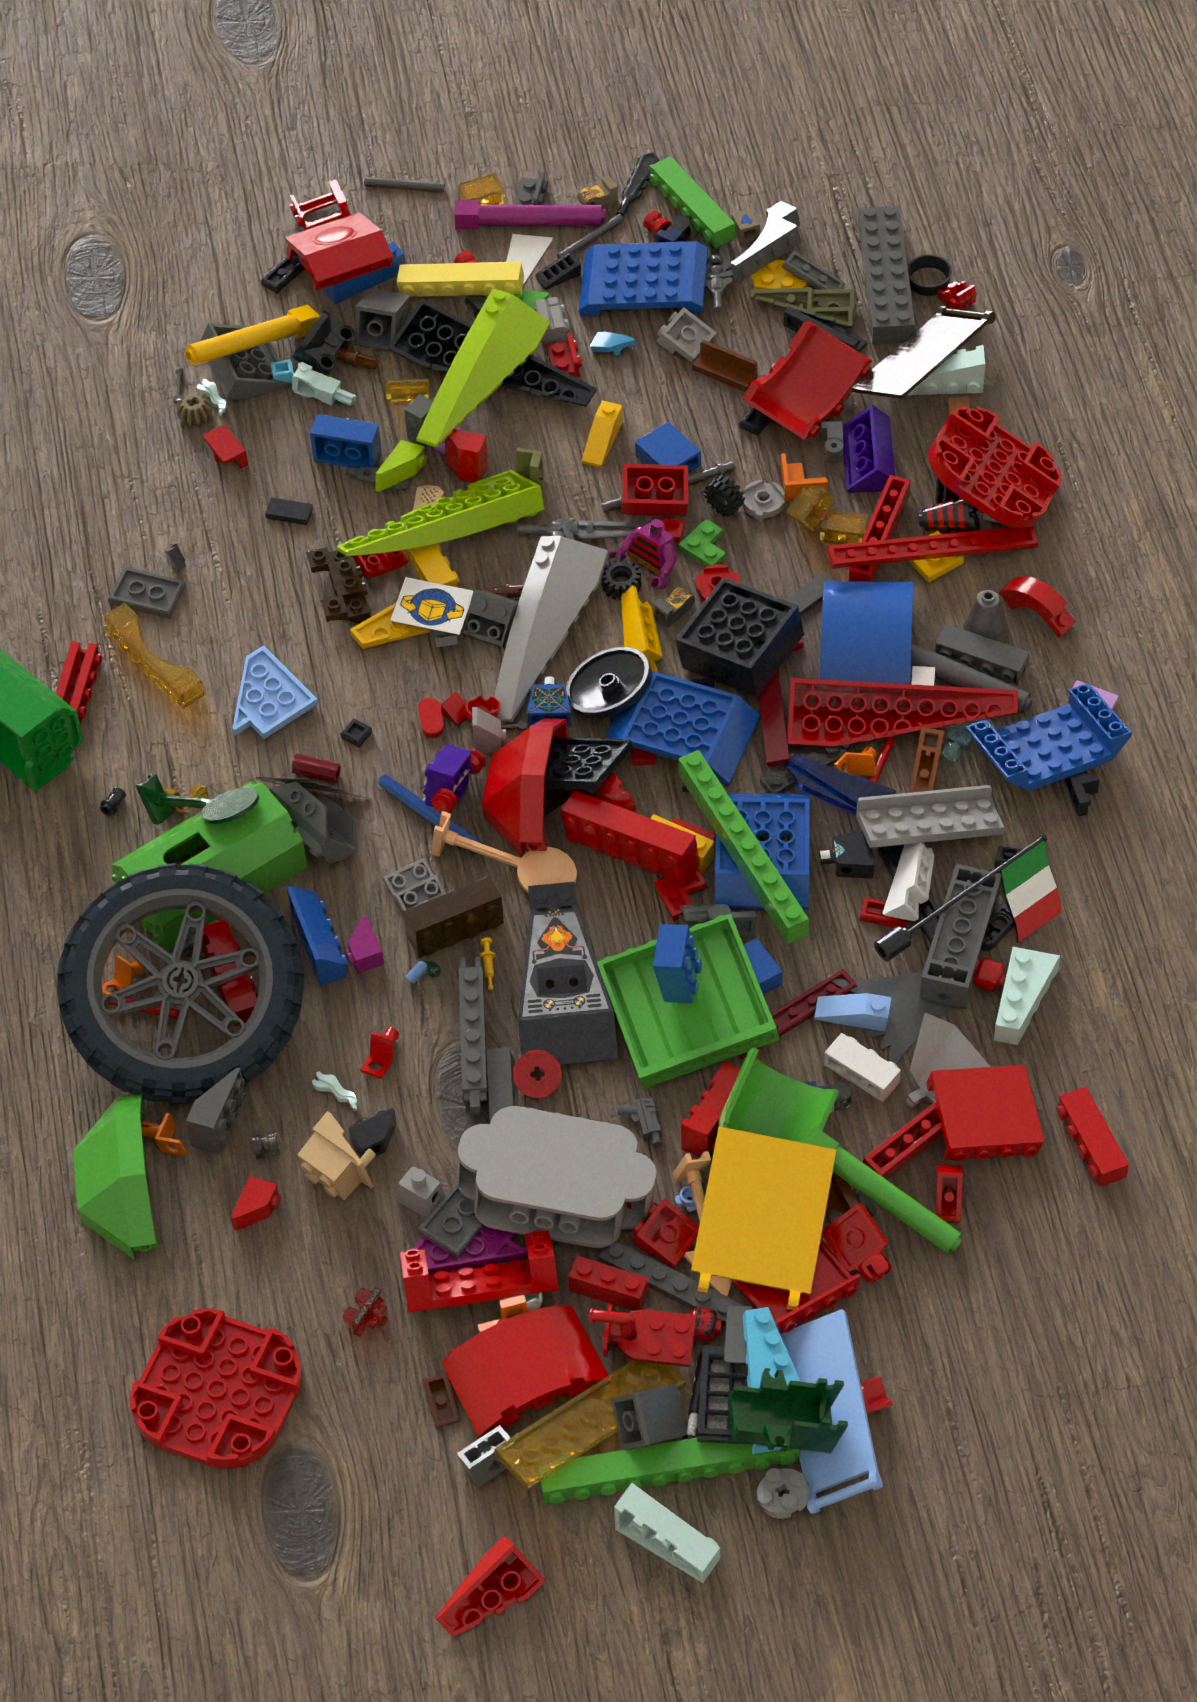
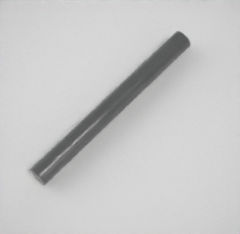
[364,177,445,191]
[557,214,623,259]

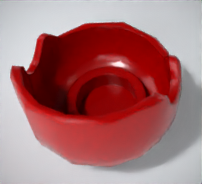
[464,695,501,723]

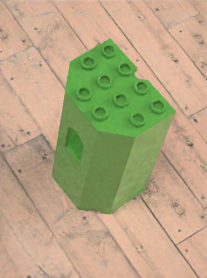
[111,781,307,952]

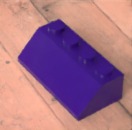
[843,405,895,493]

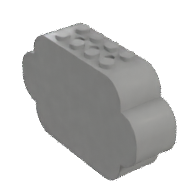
[456,1106,656,1248]

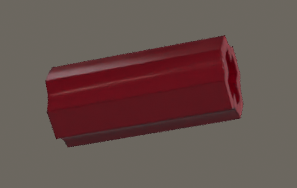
[291,753,341,783]

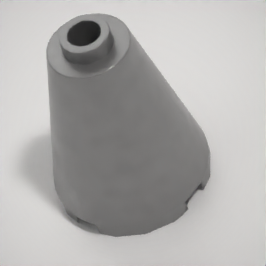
[963,590,1008,643]

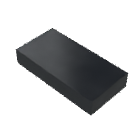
[265,497,313,525]

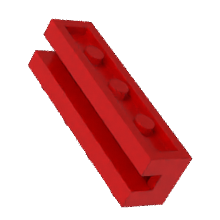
[55,641,102,724]

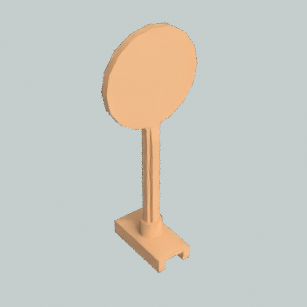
[431,811,577,893]

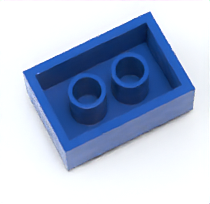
[310,414,382,469]
[653,924,702,1003]

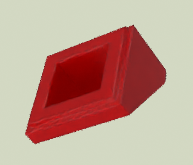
[441,692,467,726]

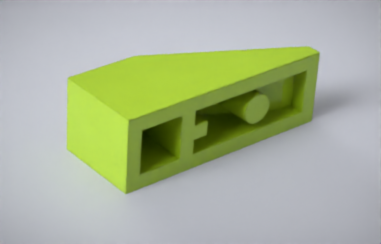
[375,440,427,492]

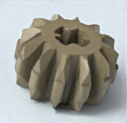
[176,391,212,427]

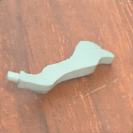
[197,379,226,415]
[312,1071,358,1111]

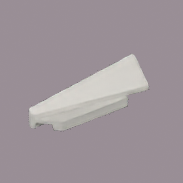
[883,842,934,921]

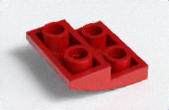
[353,550,408,578]

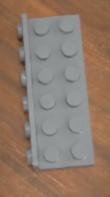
[856,785,1005,848]

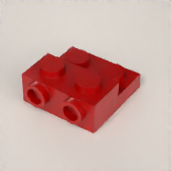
[631,1198,699,1269]

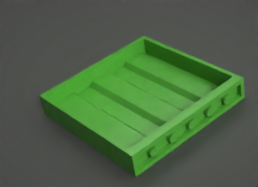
[597,913,780,1090]

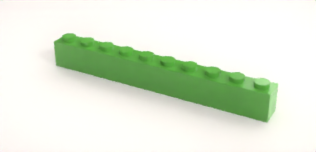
[678,750,809,944]
[538,1438,800,1504]

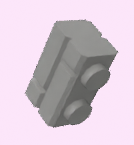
[534,297,570,344]

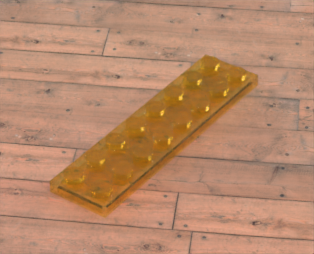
[494,1360,686,1490]

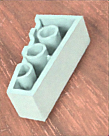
[994,947,1060,1045]

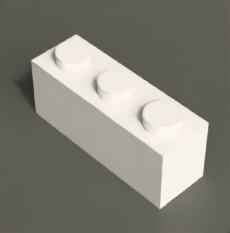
[824,1033,901,1102]

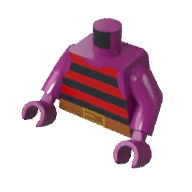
[609,519,677,589]

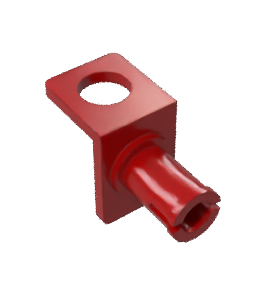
[360,1027,399,1079]

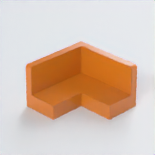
[781,453,829,502]

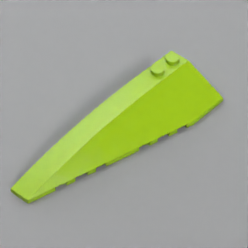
[416,288,550,447]
[337,470,545,556]

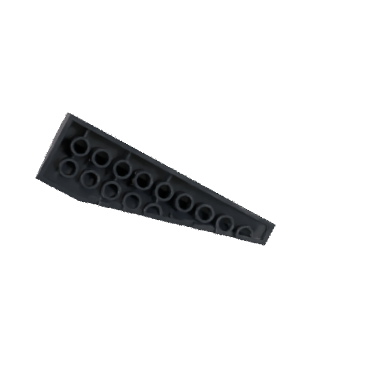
[388,299,597,407]

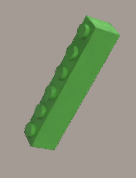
[649,156,736,248]

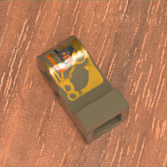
[577,175,618,207]

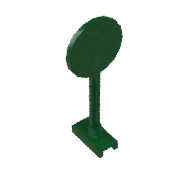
[135,773,259,825]

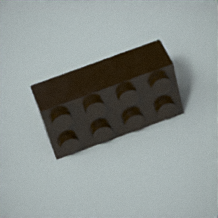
[404,876,504,958]

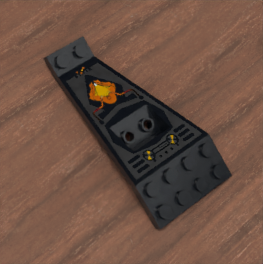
[518,881,618,1068]

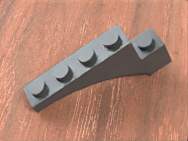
[731,201,801,283]

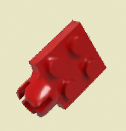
[821,1203,892,1283]

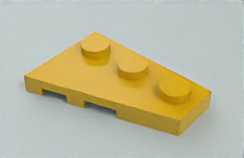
[350,603,430,649]

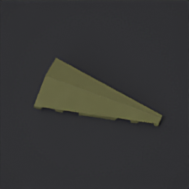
[750,287,857,327]

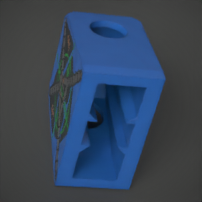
[527,677,571,727]

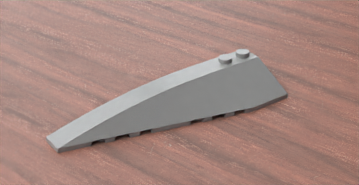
[492,536,609,722]

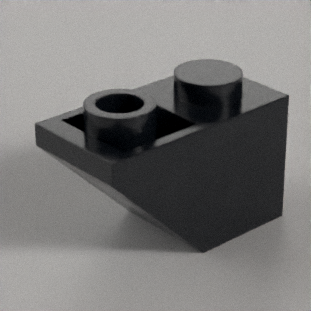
[349,1108,397,1157]

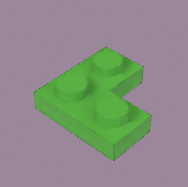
[678,519,726,567]

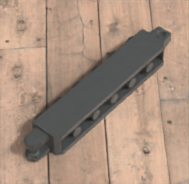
[459,956,488,1115]

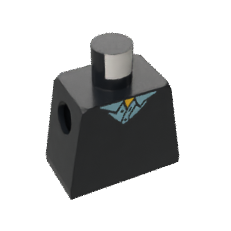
[819,830,874,879]

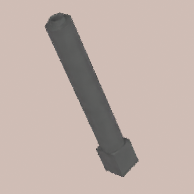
[911,643,1033,714]

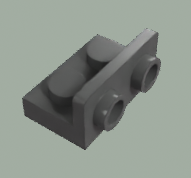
[514,172,548,205]

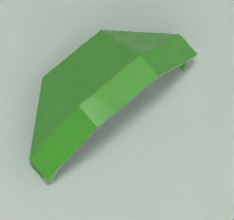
[73,1093,158,1259]

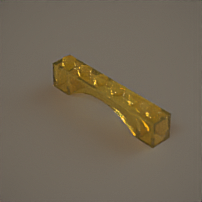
[103,603,205,709]

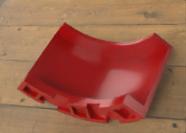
[742,321,872,440]
[441,1304,611,1437]

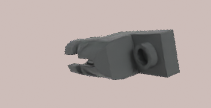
[679,904,757,937]

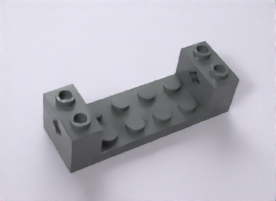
[920,864,1001,1009]

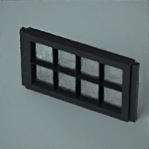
[697,1345,753,1445]

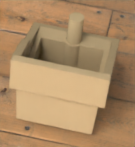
[297,1111,376,1200]

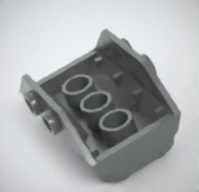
[269,781,357,864]

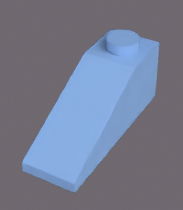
[814,993,891,1032]

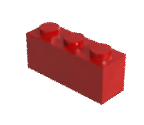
[568,1256,649,1311]

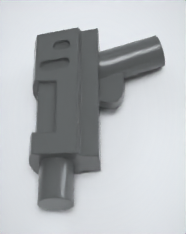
[618,1097,662,1147]

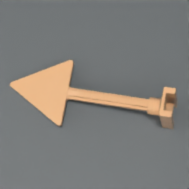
[672,1151,732,1296]

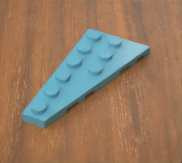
[742,1307,801,1454]

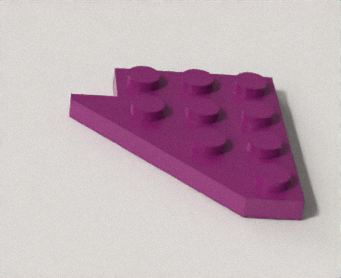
[412,1226,527,1274]

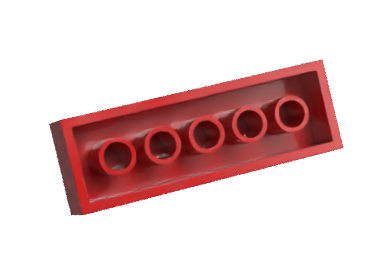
[561,790,700,884]

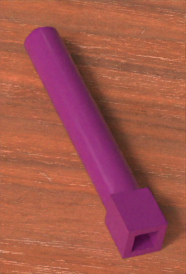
[454,200,606,229]

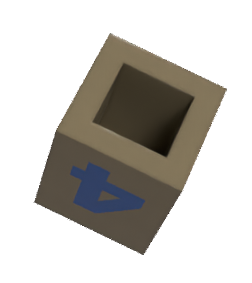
[731,208,760,245]

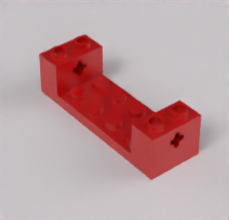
[400,1230,559,1313]

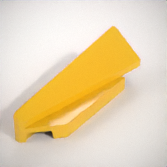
[621,586,663,672]

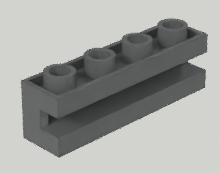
[935,624,1029,685]

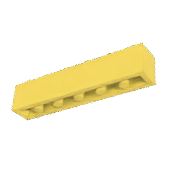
[396,262,524,297]

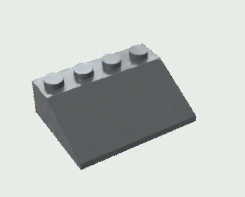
[200,323,291,400]

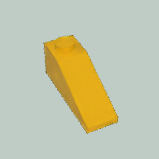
[581,400,623,468]

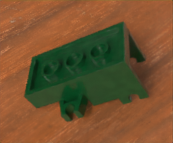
[728,1368,848,1453]

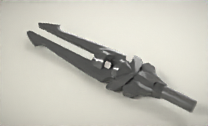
[702,237,733,313]
[518,518,651,540]

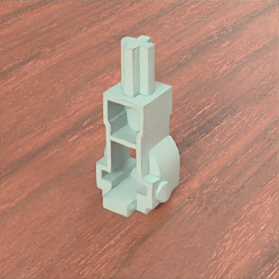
[292,362,356,406]

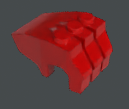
[937,281,977,310]

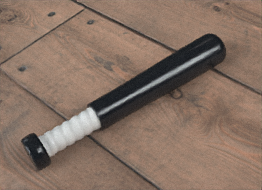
[682,1351,713,1440]

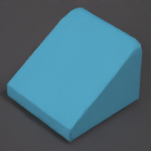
[271,359,294,383]

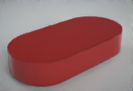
[418,698,444,738]

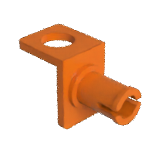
[835,747,877,784]
[102,955,146,996]
[141,1113,187,1156]

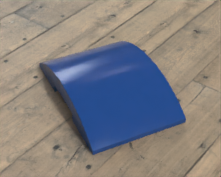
[820,581,914,684]

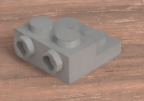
[656,307,716,363]

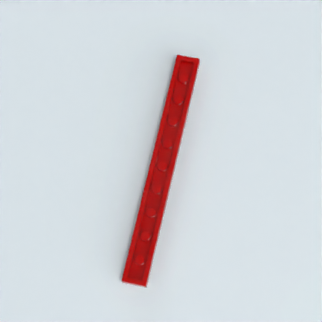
[826,526,1038,569]

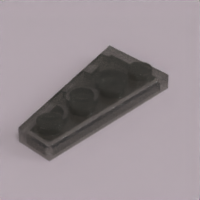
[760,745,847,793]

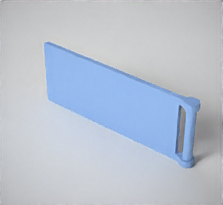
[780,1309,883,1514]

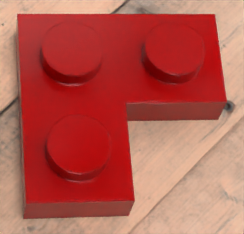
[654,868,706,922]

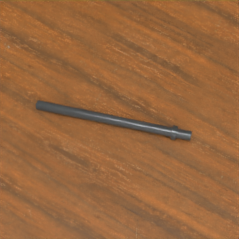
[601,461,736,512]

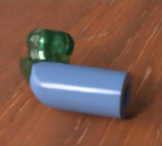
[405,961,441,985]

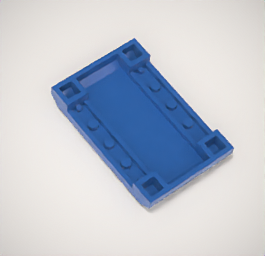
[579,241,708,316]

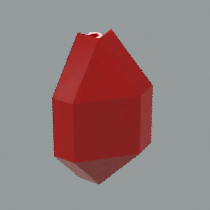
[482,718,569,857]

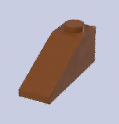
[909,727,945,793]

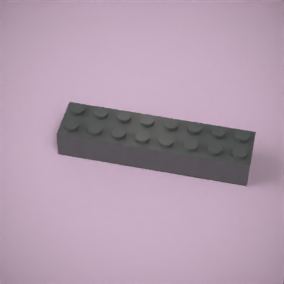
[858,206,915,345]

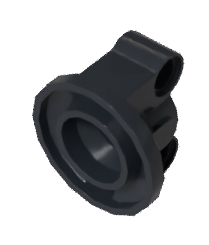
[292,310,356,376]

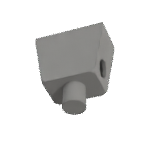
[396,1167,445,1218]

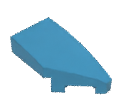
[590,332,636,356]

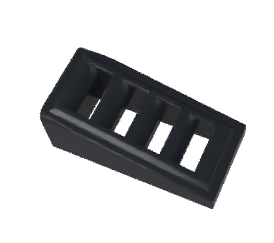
[535,252,581,290]

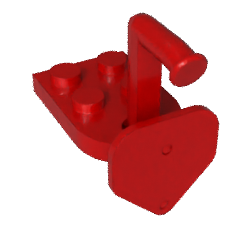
[589,1304,696,1367]

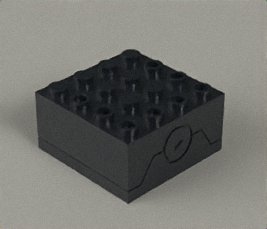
[675,577,804,697]

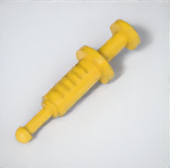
[480,938,495,990]

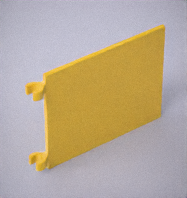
[691,1127,836,1310]

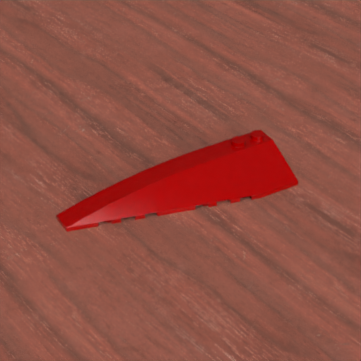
[787,678,1018,747]

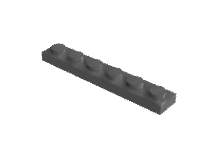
[599,1240,742,1327]

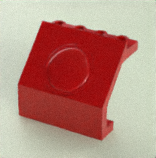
[285,213,393,291]

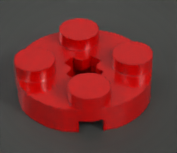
[696,564,740,602]
[513,1050,562,1099]

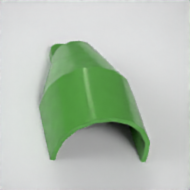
[718,1048,839,1143]

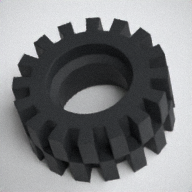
[703,475,745,517]
[602,559,641,600]

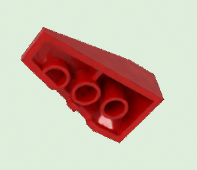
[435,1536,546,1637]

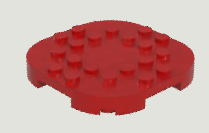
[928,406,1061,528]
[130,1308,302,1469]

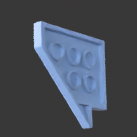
[232,645,318,739]

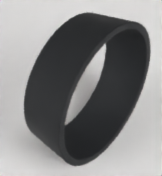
[907,254,952,296]

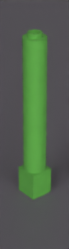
[803,1126,962,1253]

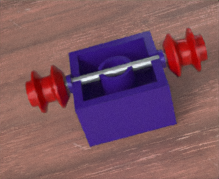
[423,744,486,813]

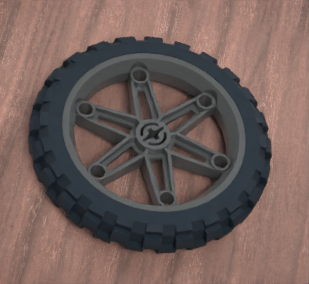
[57,863,304,1104]

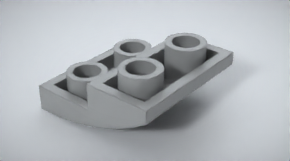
[382,858,446,913]

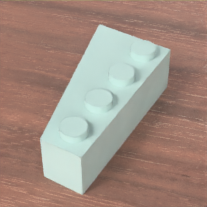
[908,345,985,395]
[614,1483,720,1583]

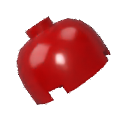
[594,772,636,812]

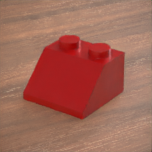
[445,429,488,483]

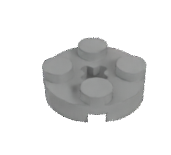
[742,480,785,521]
[757,1468,810,1519]

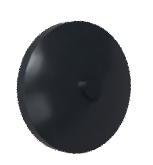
[566,647,652,719]

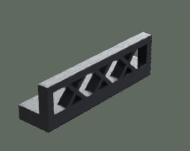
[784,306,867,352]

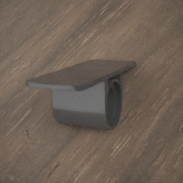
[724,1305,752,1364]

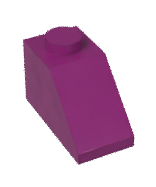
[346,916,384,974]

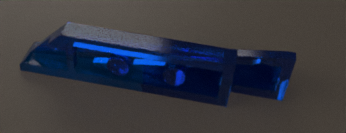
[787,754,896,815]

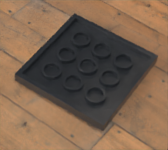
[545,737,633,792]

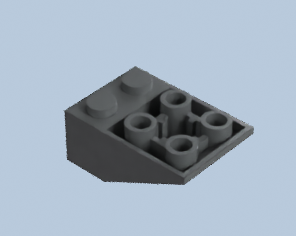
[186,1068,247,1154]

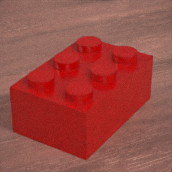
[621,464,688,516]

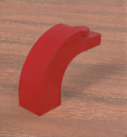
[998,576,1075,637]

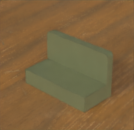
[516,448,544,489]

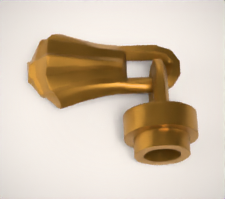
[164,784,208,813]

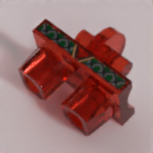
[343,1287,388,1337]

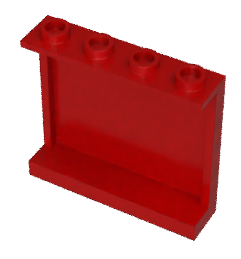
[926,1065,1044,1161]
[731,1239,860,1334]

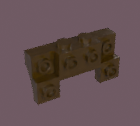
[306,547,370,624]

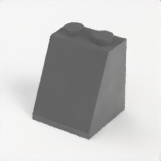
[354,288,410,351]
[611,1384,687,1450]

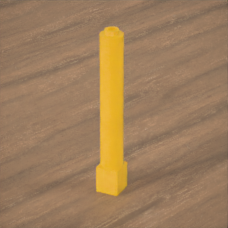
[184,304,320,366]

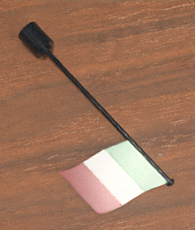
[874,834,1061,962]

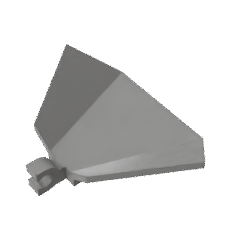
[905,1013,991,1109]

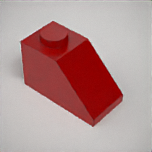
[936,1165,963,1222]
[231,1176,281,1230]

